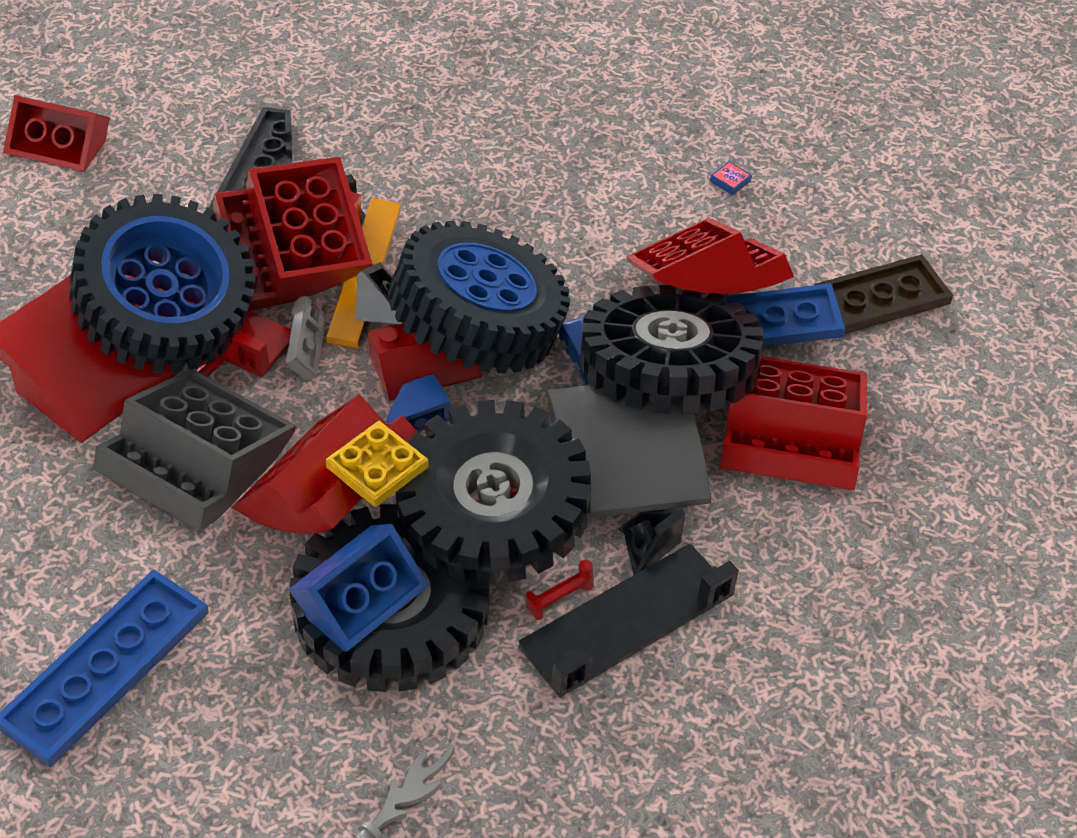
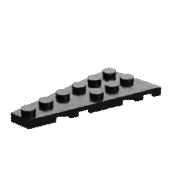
[208,107,293,223]

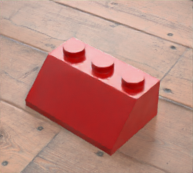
[3,95,110,172]
[368,322,482,401]

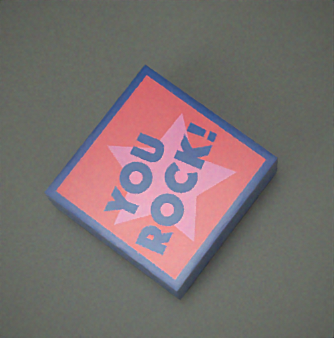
[710,161,752,195]

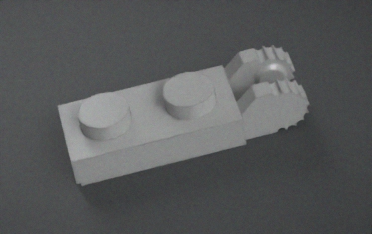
[286,296,325,380]

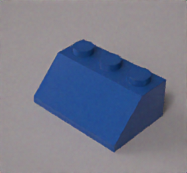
[289,524,429,651]

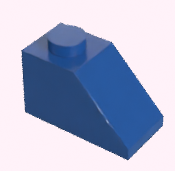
[386,374,450,432]

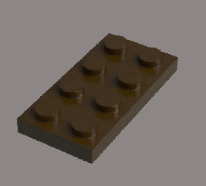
[814,254,953,334]

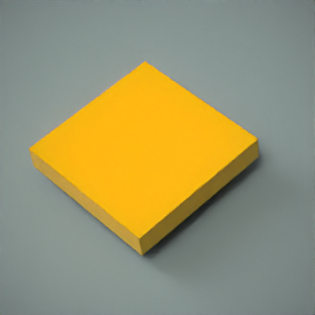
[325,421,429,508]

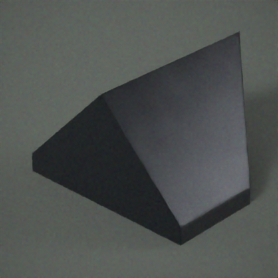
[618,509,685,575]

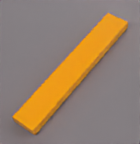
[326,198,401,348]

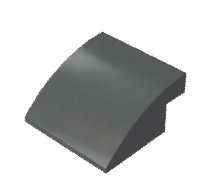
[93,369,296,531]
[547,385,711,518]

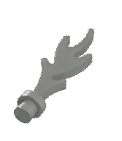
[354,744,455,838]

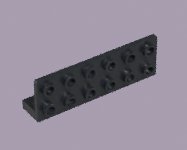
[519,544,739,698]

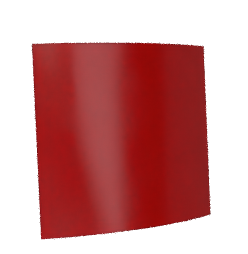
[213,157,373,311]
[626,217,794,294]
[0,275,183,443]
[719,356,867,491]
[231,394,418,534]

